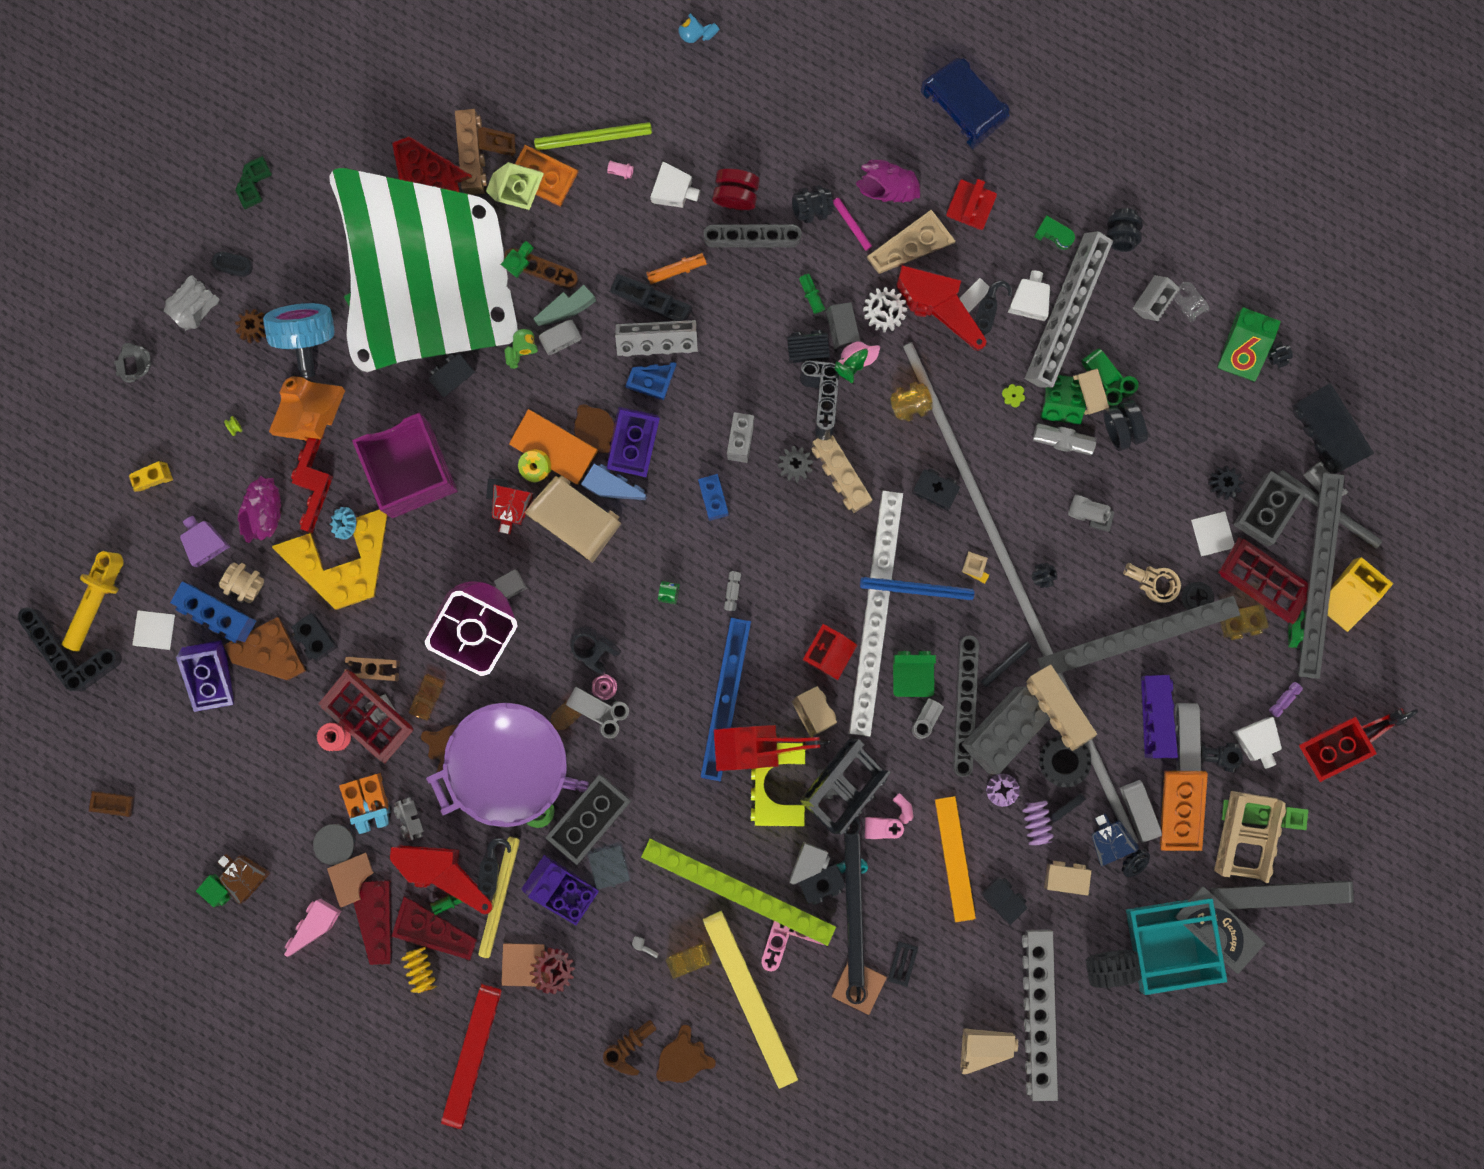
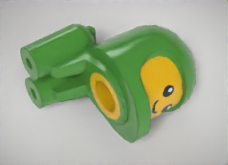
[505,329,538,369]

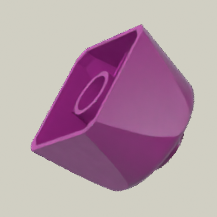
[425,581,517,676]

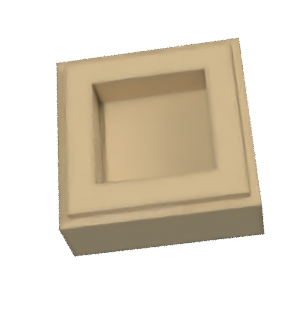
[962,552,988,578]

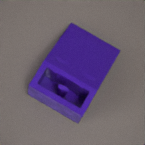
[521,855,599,925]

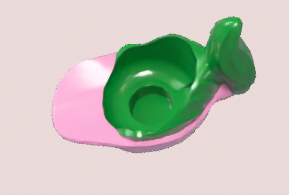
[835,342,880,383]

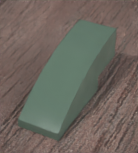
[534,285,596,326]

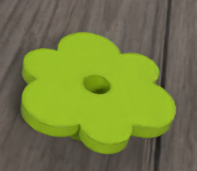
[1002,384,1025,407]

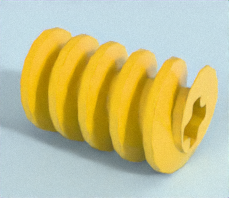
[401,947,437,993]

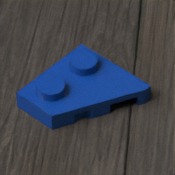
[626,363,677,400]

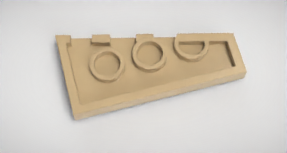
[867,210,955,274]

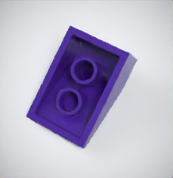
[607,407,660,477]
[176,640,234,712]

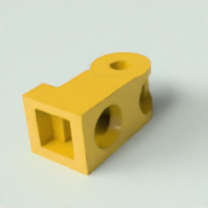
[129,461,173,492]

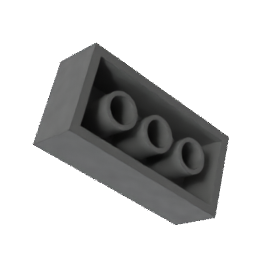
[962,687,1050,775]
[546,774,632,865]

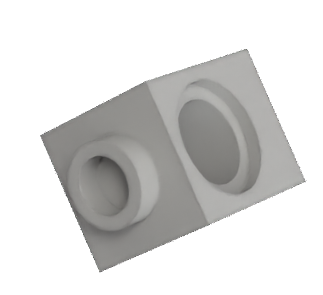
[494,569,527,599]

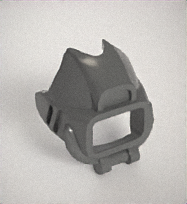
[114,343,151,383]

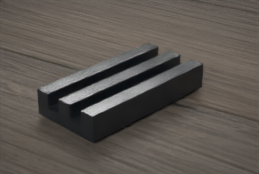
[887,941,919,987]

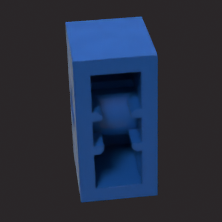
[698,474,729,521]

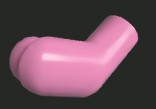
[893,793,914,824]

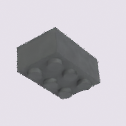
[1233,471,1306,547]

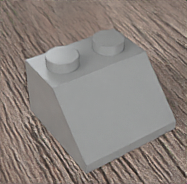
[789,842,830,884]

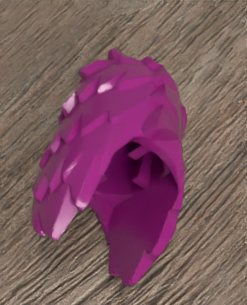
[856,160,921,203]
[237,476,281,543]

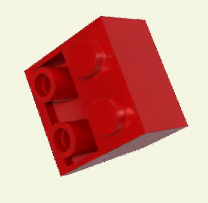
[802,624,857,680]

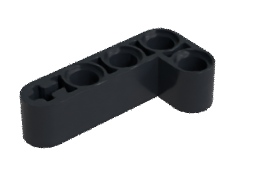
[800,361,839,440]

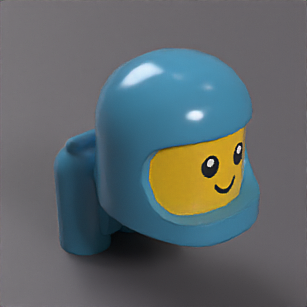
[678,13,720,43]

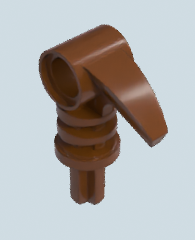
[603,1020,657,1075]

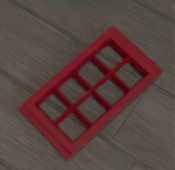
[1218,537,1308,624]
[318,669,414,764]

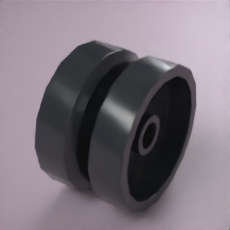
[1103,400,1148,451]

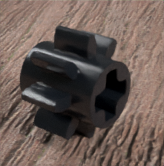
[1267,341,1293,368]
[1032,563,1057,588]

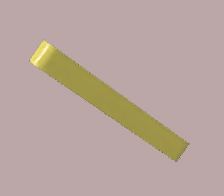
[703,911,798,1089]

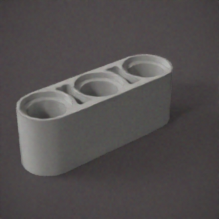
[1120,780,1162,843]

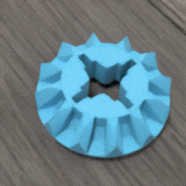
[330,507,356,539]

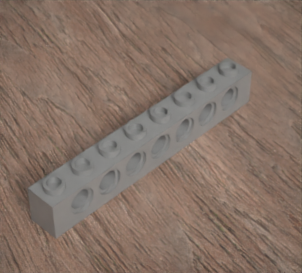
[1025,231,1113,387]
[1022,930,1058,1101]

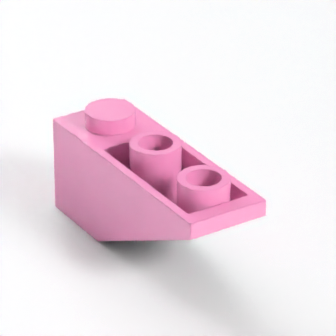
[284,899,341,957]

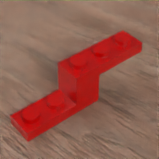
[291,432,333,533]

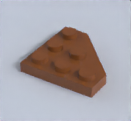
[223,617,306,680]

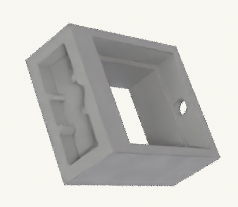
[727,412,754,463]

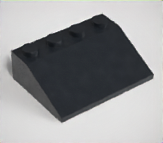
[1292,383,1374,474]

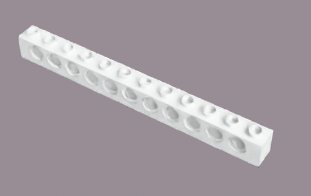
[849,491,903,736]

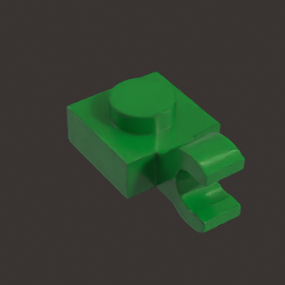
[500,241,534,278]
[1288,611,1305,648]

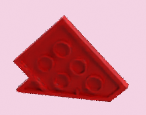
[392,137,472,192]

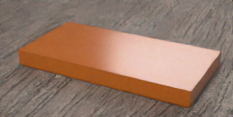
[509,409,598,485]
[1160,771,1208,851]

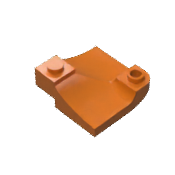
[269,376,345,440]

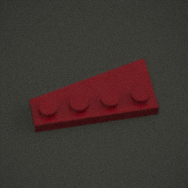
[353,881,392,965]
[391,896,477,960]

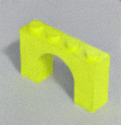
[751,743,805,826]

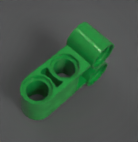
[1081,348,1138,408]

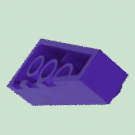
[1141,675,1178,758]

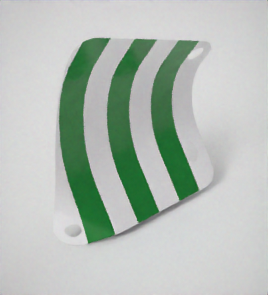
[330,168,518,372]

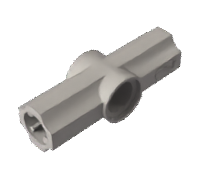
[1033,423,1097,455]

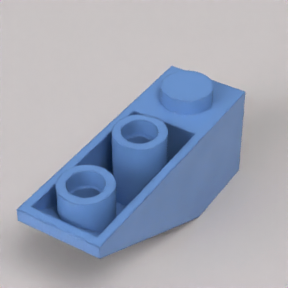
[581,464,647,500]

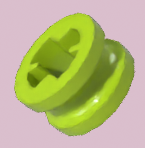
[224,416,243,436]

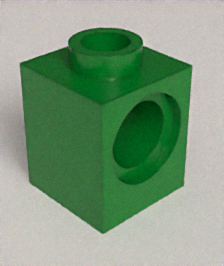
[196,874,231,908]

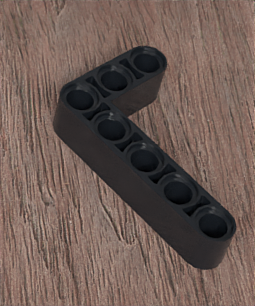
[18,607,122,692]

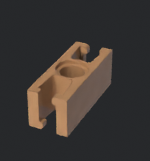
[344,657,400,681]

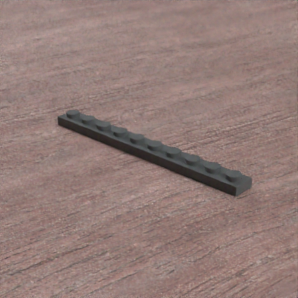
[1297,473,1344,679]
[1037,596,1240,674]

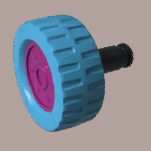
[263,303,335,379]

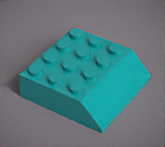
[1126,898,1227,995]

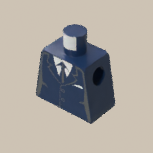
[1091,813,1139,867]

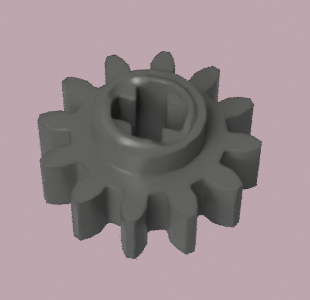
[778,446,813,483]

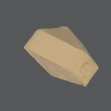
[960,1029,1018,1074]

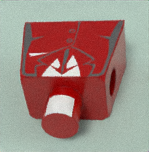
[492,485,533,535]

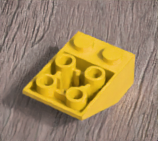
[1327,557,1393,632]

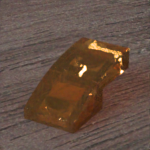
[409,674,446,721]

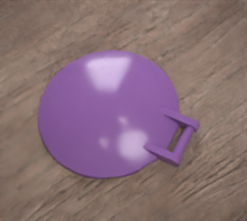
[426,703,567,827]

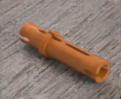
[646,252,707,285]

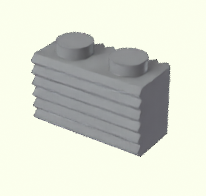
[1133,275,1180,321]

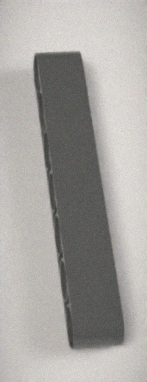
[952,635,979,777]
[1210,881,1354,909]

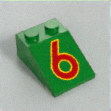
[1217,307,1281,382]

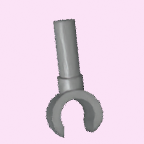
[632,936,658,958]

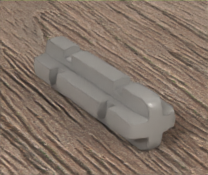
[724,571,741,611]

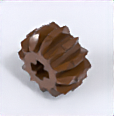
[235,309,266,343]

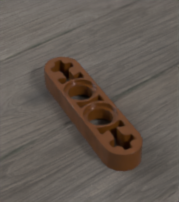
[504,248,578,289]

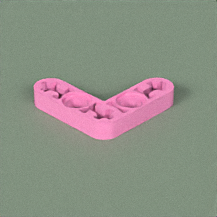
[762,921,824,972]

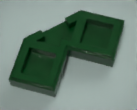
[235,156,272,209]

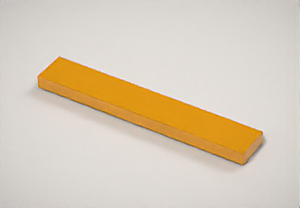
[934,796,976,922]

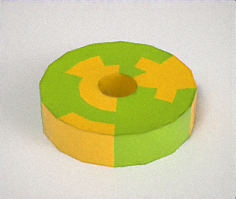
[518,449,551,482]

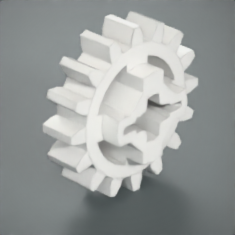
[863,287,907,332]

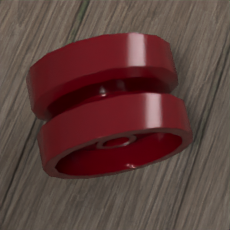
[712,169,760,210]

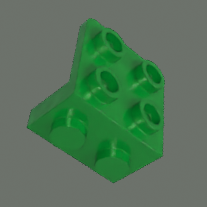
[1041,375,1086,424]
[893,651,936,697]

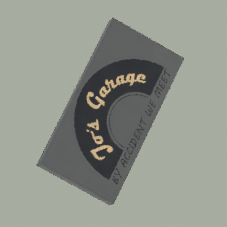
[1174,886,1266,974]

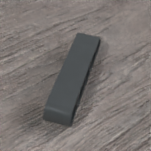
[703,225,802,247]

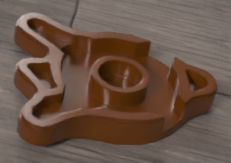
[574,404,614,463]
[421,725,458,779]
[656,1024,716,1083]

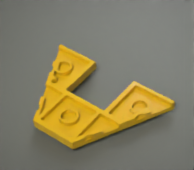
[272,510,387,610]

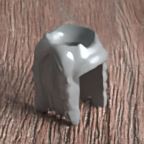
[164,275,220,331]

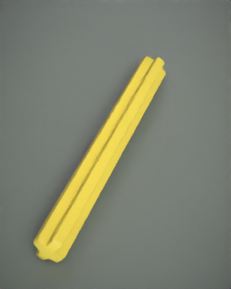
[478,837,520,958]

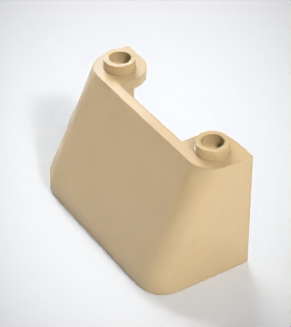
[524,475,621,563]

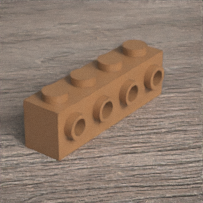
[455,109,487,195]

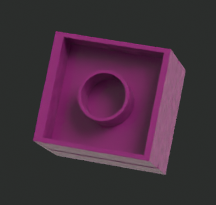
[352,413,458,518]

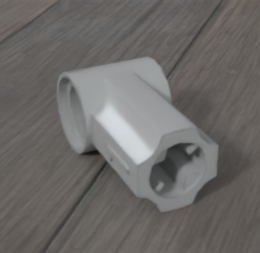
[1068,495,1111,524]
[912,698,944,739]

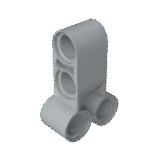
[565,687,629,738]

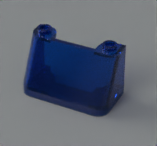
[920,58,1010,150]

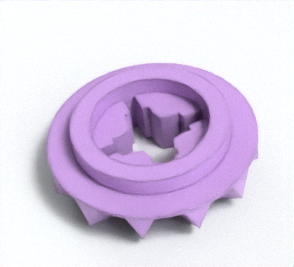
[986,774,1019,807]

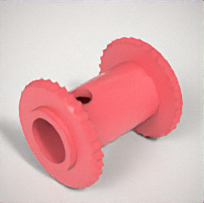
[317,722,352,751]

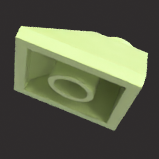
[486,162,544,210]

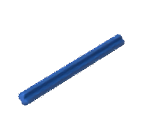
[860,577,974,600]

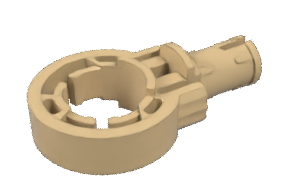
[1123,563,1181,603]

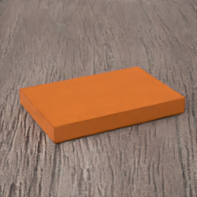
[515,145,578,207]

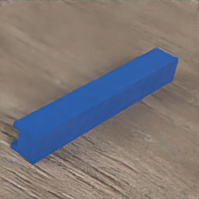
[701,618,751,781]

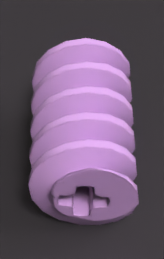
[1022,801,1054,845]

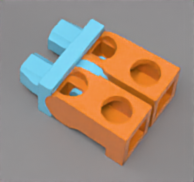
[339,773,390,834]

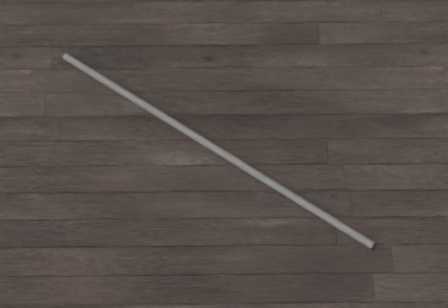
[903,343,1138,843]

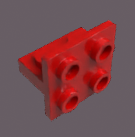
[946,179,997,230]

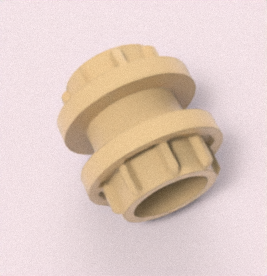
[219,563,264,603]

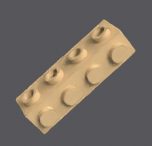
[811,435,872,513]
[1026,665,1097,751]

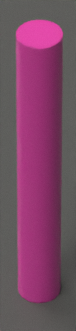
[833,197,872,251]

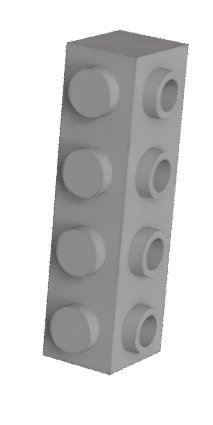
[615,320,698,356]

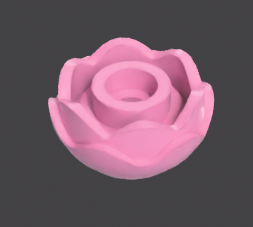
[592,674,617,700]

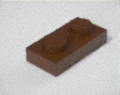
[478,127,516,156]

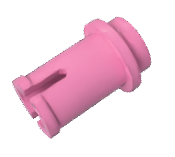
[607,160,634,179]

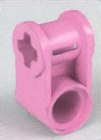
[865,817,904,839]

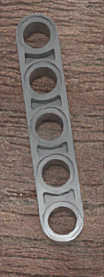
[1175,703,1201,771]

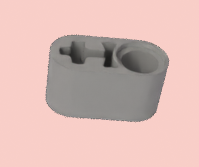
[539,320,582,355]

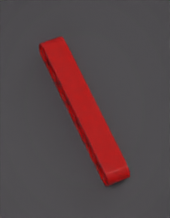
[441,984,502,1129]

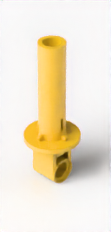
[62,551,123,651]

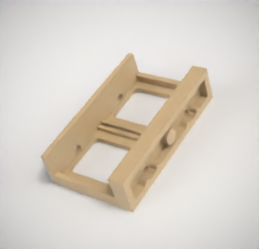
[1214,791,1286,883]

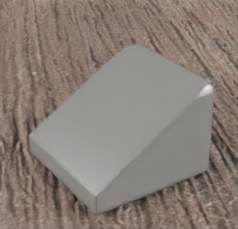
[365,694,395,723]

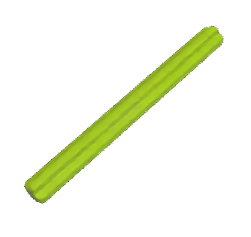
[534,122,652,150]

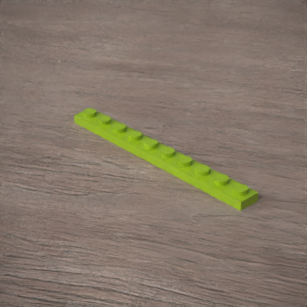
[641,839,836,946]

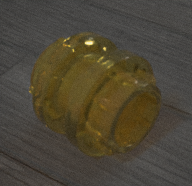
[890,382,933,422]

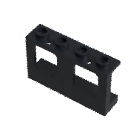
[800,739,891,835]

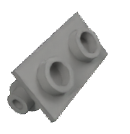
[394,798,424,842]

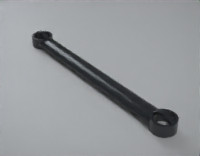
[844,817,868,1005]

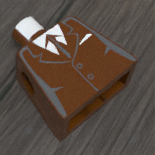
[218,854,270,904]

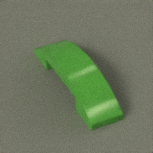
[1222,800,1308,830]

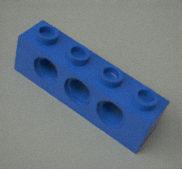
[170,581,256,643]

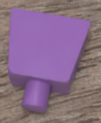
[180,516,230,568]

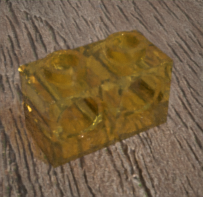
[1220,604,1269,640]
[665,941,712,979]

